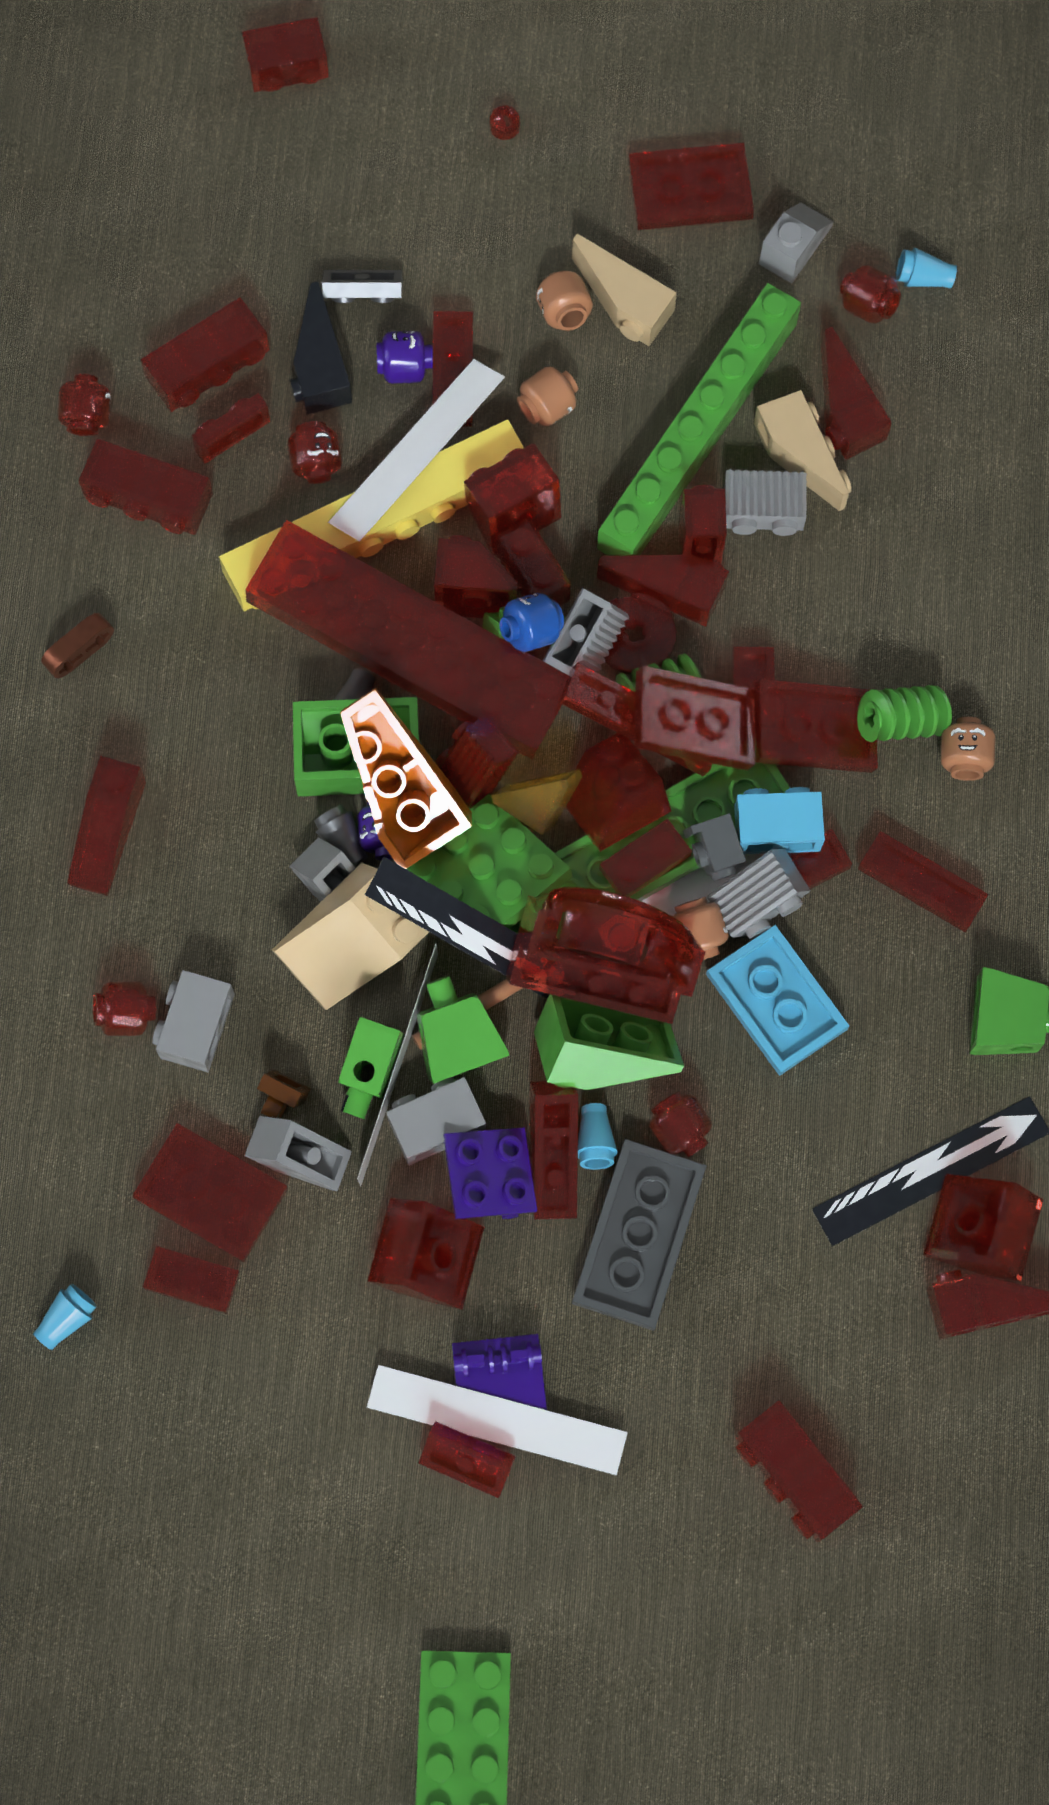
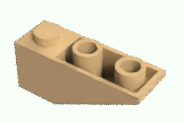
[754,390,851,511]

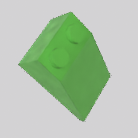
[534,992,684,1090]

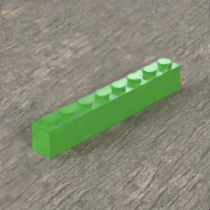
[597,283,802,569]

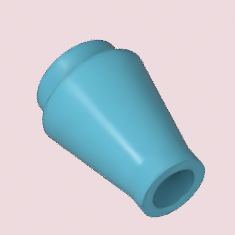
[896,248,957,288]
[575,1103,618,1170]
[33,1284,97,1350]

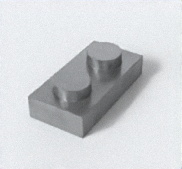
[322,270,403,303]

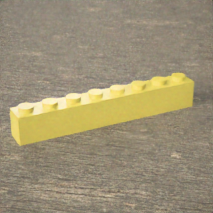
[219,419,530,612]

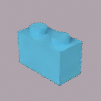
[734,787,825,855]

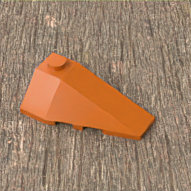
[340,688,472,869]

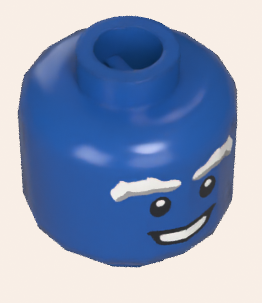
[499,593,564,652]

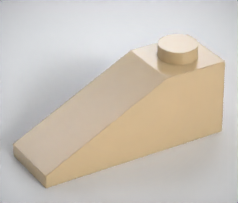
[572,234,677,346]

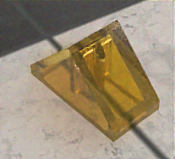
[491,769,582,835]

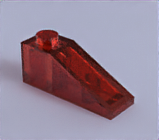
[821,327,892,460]
[597,555,729,627]
[67,756,146,896]
[529,1081,578,1220]
[926,1270,1049,1340]

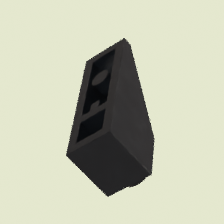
[289,281,352,415]

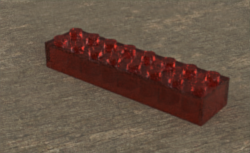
[245,520,576,760]

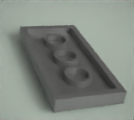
[572,1139,707,1331]

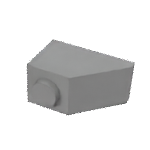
[759,202,833,284]
[289,837,355,902]
[245,1116,352,1191]

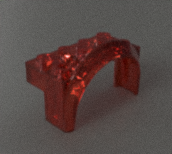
[506,887,705,1024]

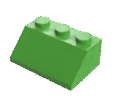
[293,697,420,797]

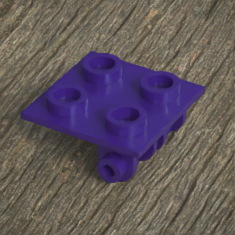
[443,1127,537,1219]
[452,1334,547,1410]

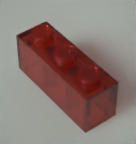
[140,297,270,412]
[79,439,213,535]
[735,1400,863,1543]

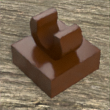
[257,1070,311,1118]

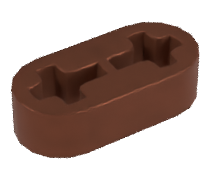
[41,613,114,679]

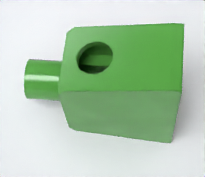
[969,967,1049,1055]
[417,976,510,1083]
[338,1017,405,1119]

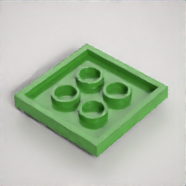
[406,794,573,929]

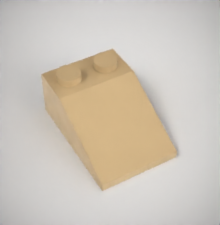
[272,862,429,1010]

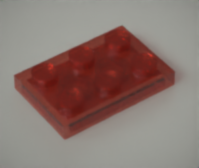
[628,142,754,230]
[635,666,755,771]
[754,679,878,773]
[132,1123,288,1263]

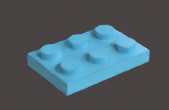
[706,925,849,1076]

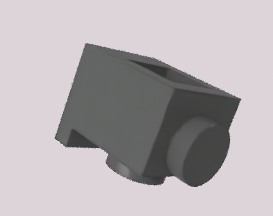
[683,813,746,882]

